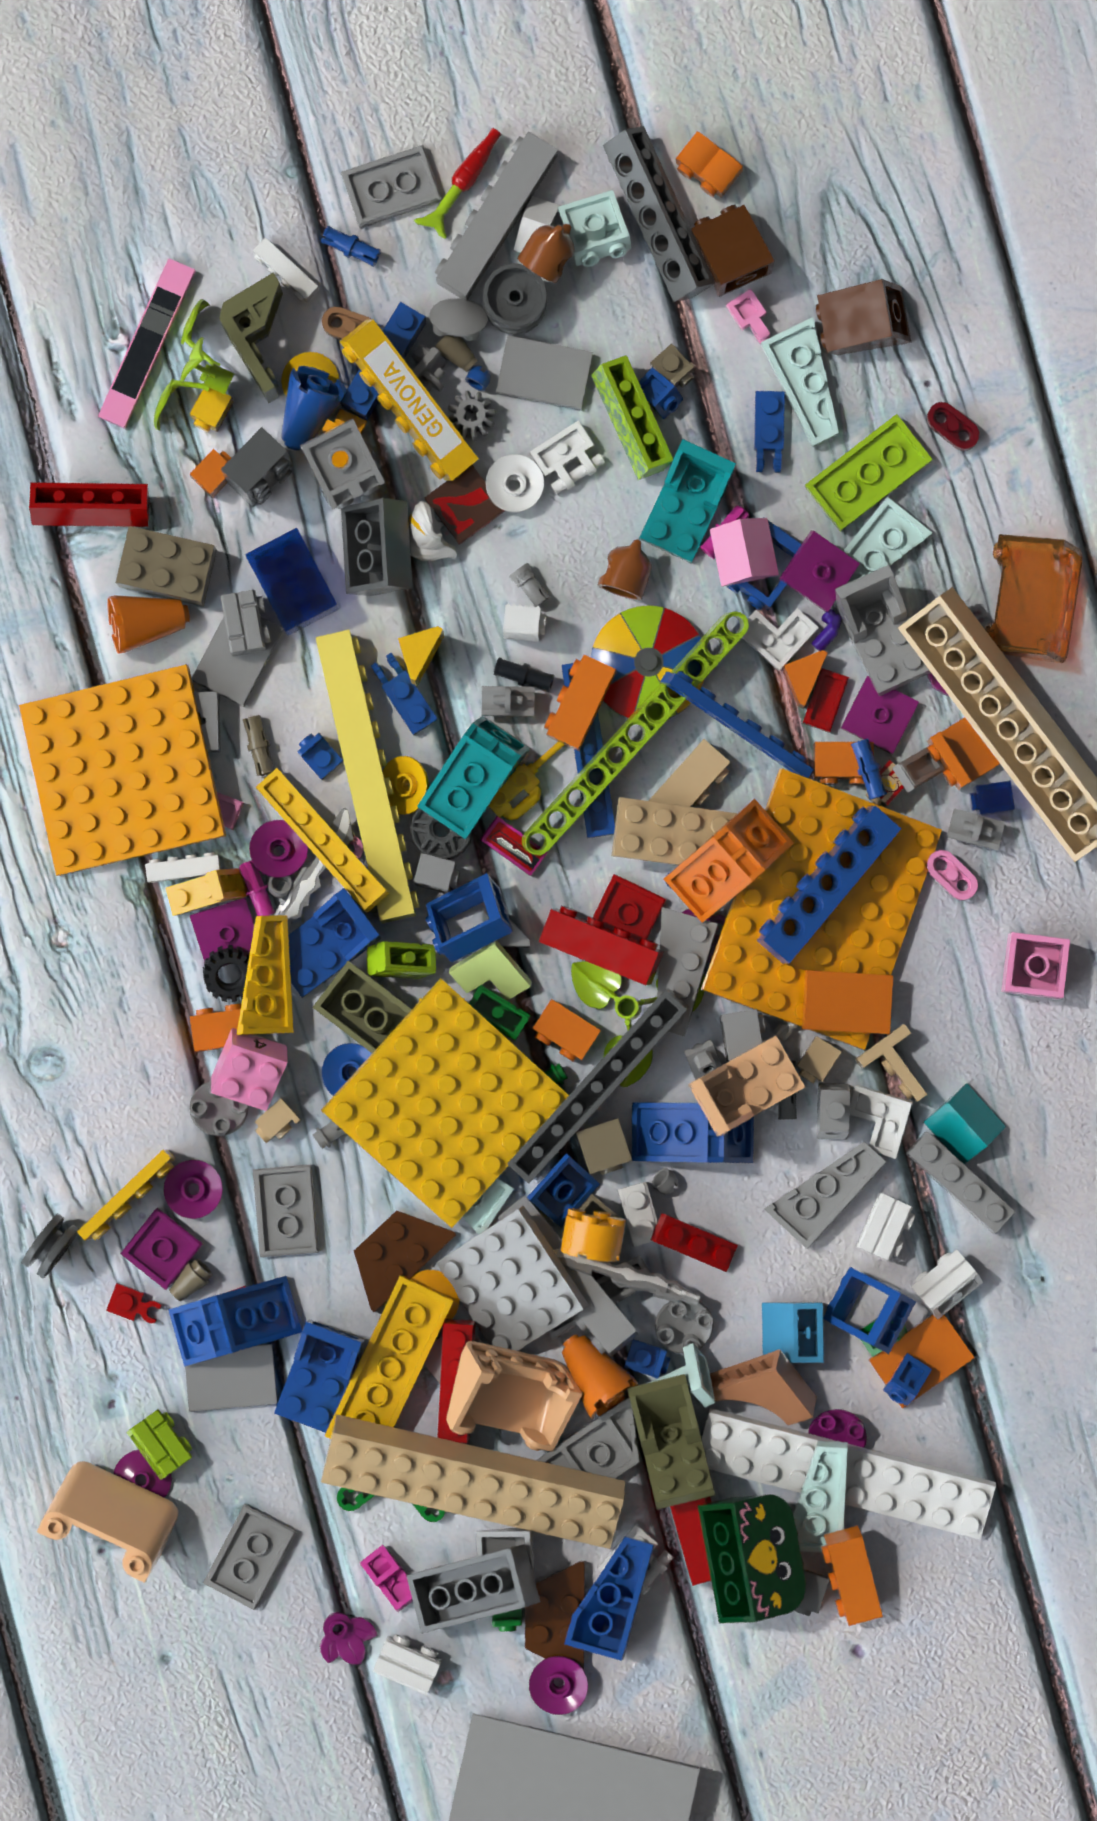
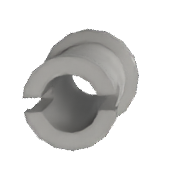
[312,1121,345,1149]

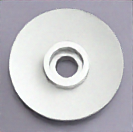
[486,454,544,512]

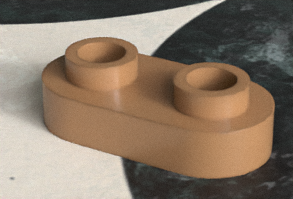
[322,307,371,340]

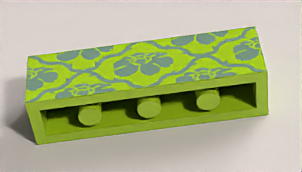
[591,355,673,480]

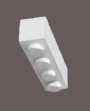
[253,238,319,302]
[145,852,221,883]

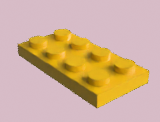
[77,1149,176,1240]

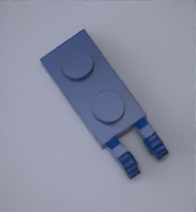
[754,391,785,473]
[371,653,438,736]

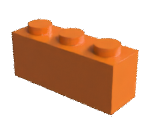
[544,655,616,751]
[821,1526,883,1626]

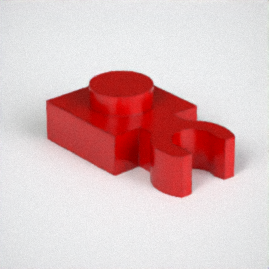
[106,1283,162,1323]

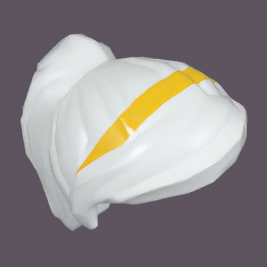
[408,501,457,561]

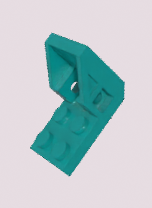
[639,439,736,564]
[417,716,530,839]

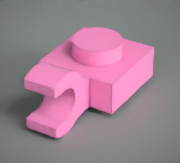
[726,289,770,344]

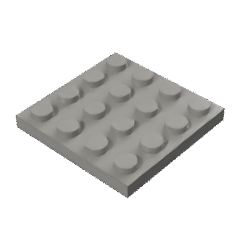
[436,1205,589,1351]

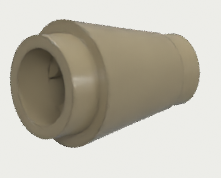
[435,335,478,372]
[169,1259,213,1302]

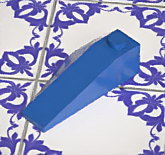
[564,1537,654,1661]

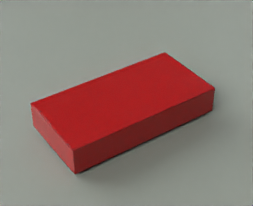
[802,668,849,733]

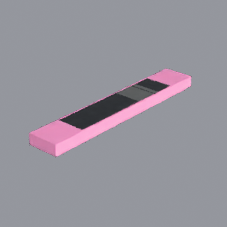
[98,258,196,429]

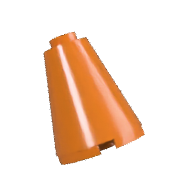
[107,595,190,653]
[561,1334,638,1419]

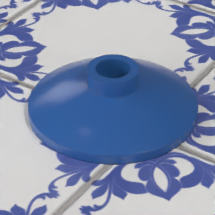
[322,1043,372,1096]

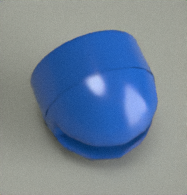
[465,366,491,391]

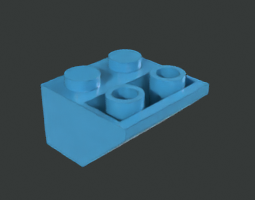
[762,1302,824,1363]

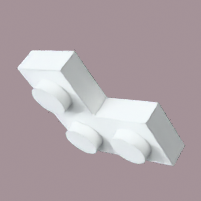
[736,608,819,671]
[850,1085,913,1159]

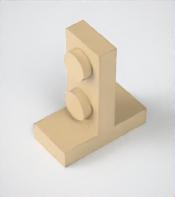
[855,1024,927,1102]

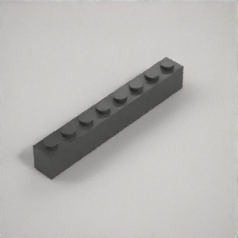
[507,988,689,1184]

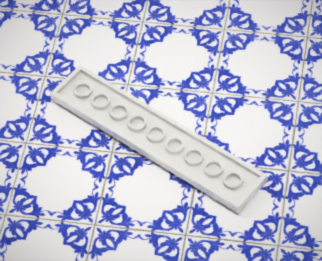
[701,1408,996,1540]

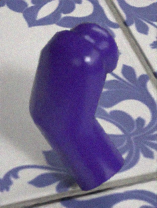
[811,608,842,651]

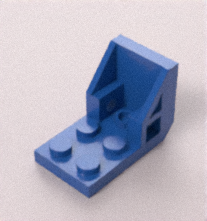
[288,888,381,998]
[632,1102,754,1163]
[168,1276,302,1367]
[274,1319,364,1433]

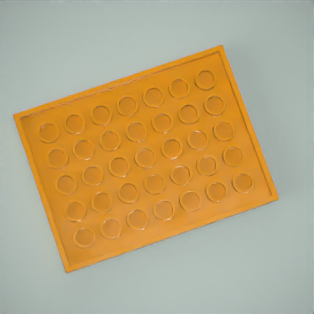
[701,768,942,1050]

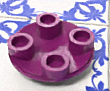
[808,1409,867,1448]

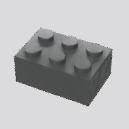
[221,427,293,507]
[341,498,412,596]

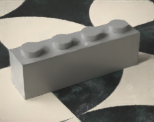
[905,1132,1015,1233]

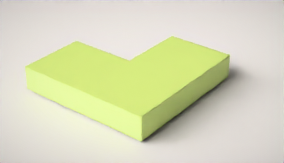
[449,940,532,1000]

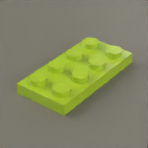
[804,414,933,532]

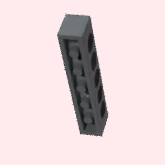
[603,126,715,302]

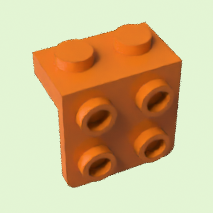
[927,717,1000,790]

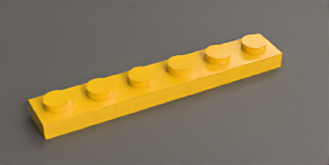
[256,768,389,913]

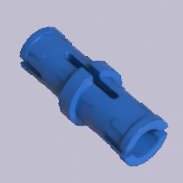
[321,226,381,267]
[851,738,887,800]

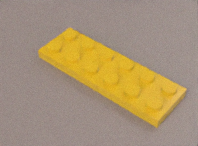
[324,1275,454,1439]

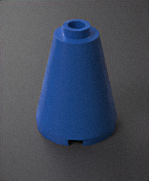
[281,366,346,451]

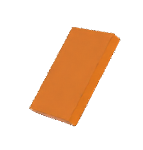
[802,970,893,1034]
[868,1314,975,1409]

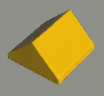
[398,626,444,687]

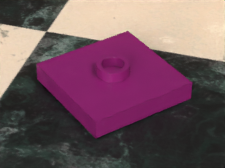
[779,530,860,612]
[840,676,919,755]
[190,897,254,967]
[120,1207,203,1290]

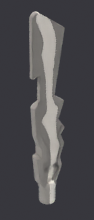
[274,808,354,931]
[553,1247,700,1306]

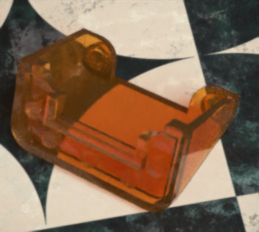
[984,534,1082,663]

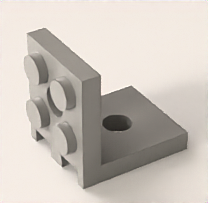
[300,419,385,509]

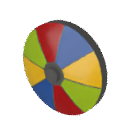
[591,605,705,720]

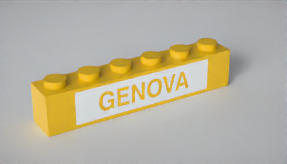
[339,319,479,481]

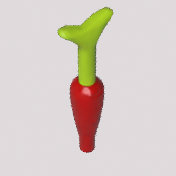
[414,127,502,239]

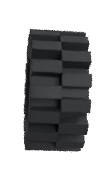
[203,945,250,1002]

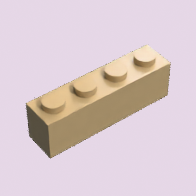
[649,739,730,807]

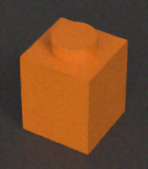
[190,449,231,498]

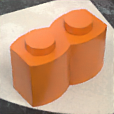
[676,131,743,198]

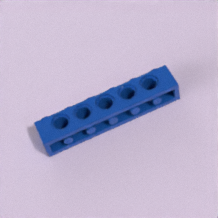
[756,806,901,964]

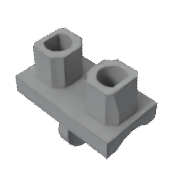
[412,345,448,392]
[481,686,535,717]
[947,809,1006,851]
[684,1039,721,1080]

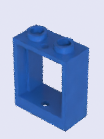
[726,517,802,611]
[426,873,513,963]
[823,1267,916,1354]

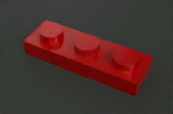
[650,1213,738,1272]

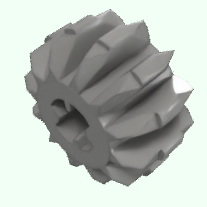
[447,391,496,441]

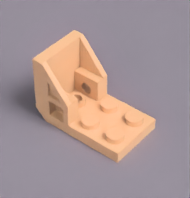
[688,1036,805,1136]

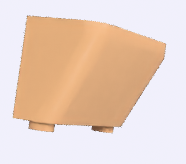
[446,1341,583,1452]
[37,1461,178,1583]

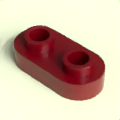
[927,402,979,451]

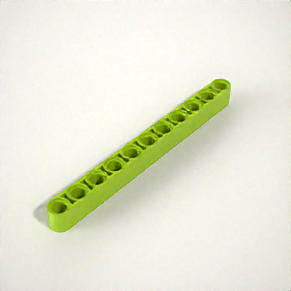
[522,611,749,855]

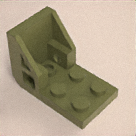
[219,273,283,403]
[627,1374,715,1509]

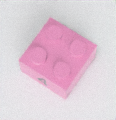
[1001,932,1070,999]
[211,1028,288,1111]

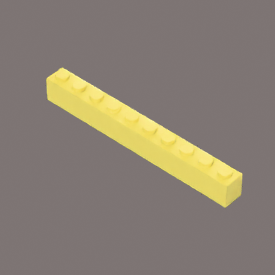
[315,629,420,924]

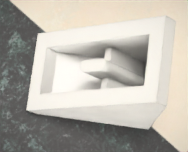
[513,196,560,253]

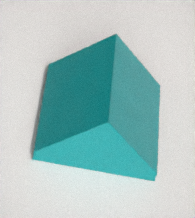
[923,1083,1006,1164]

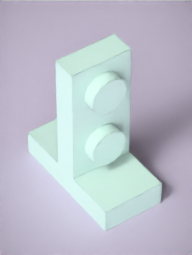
[649,1343,716,1407]

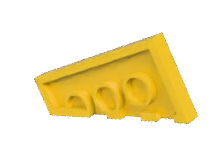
[237,915,294,1035]

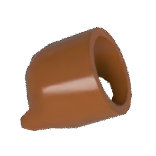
[517,223,575,283]
[597,539,652,600]

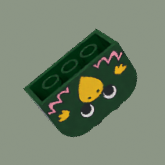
[698,1494,806,1624]

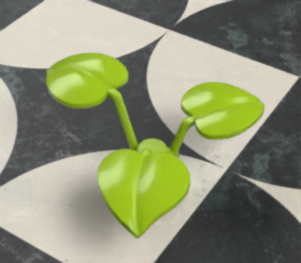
[154,299,234,431]
[571,961,705,1088]

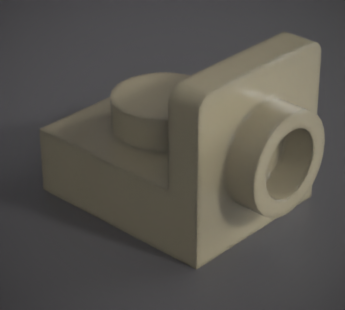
[650,343,695,388]

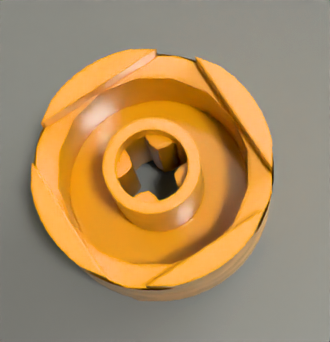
[561,1208,625,1262]

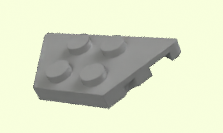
[536,1397,639,1479]

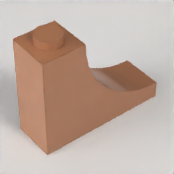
[710,1349,817,1426]

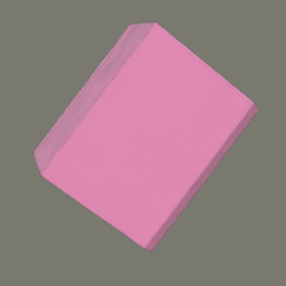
[710,518,779,587]

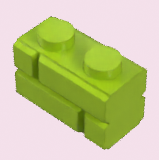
[367,941,436,979]
[126,1409,192,1480]

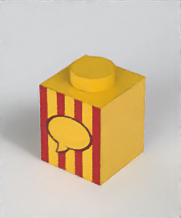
[190,388,234,432]

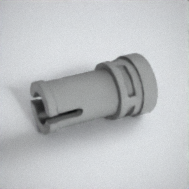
[509,563,550,607]

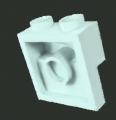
[558,190,632,267]

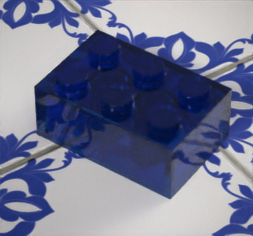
[245,528,339,636]

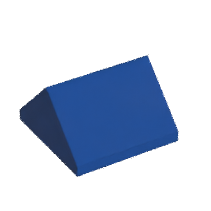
[527,1153,600,1227]

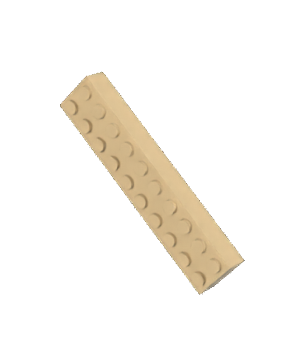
[898,587,1097,862]
[321,1415,625,1549]

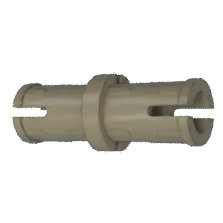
[243,715,275,776]

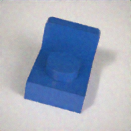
[639,367,683,419]
[297,733,344,780]
[624,1339,670,1379]
[883,1353,932,1406]

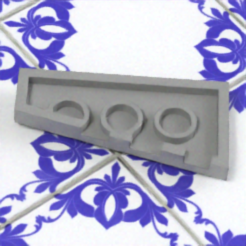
[657,907,719,1037]
[764,1142,887,1249]

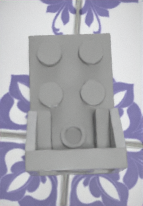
[835,565,931,696]

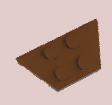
[354,1210,457,1312]
[525,1561,585,1670]

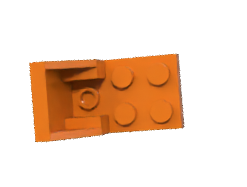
[663,799,794,923]

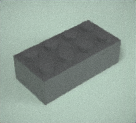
[406,1544,540,1634]

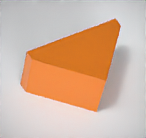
[783,650,828,709]

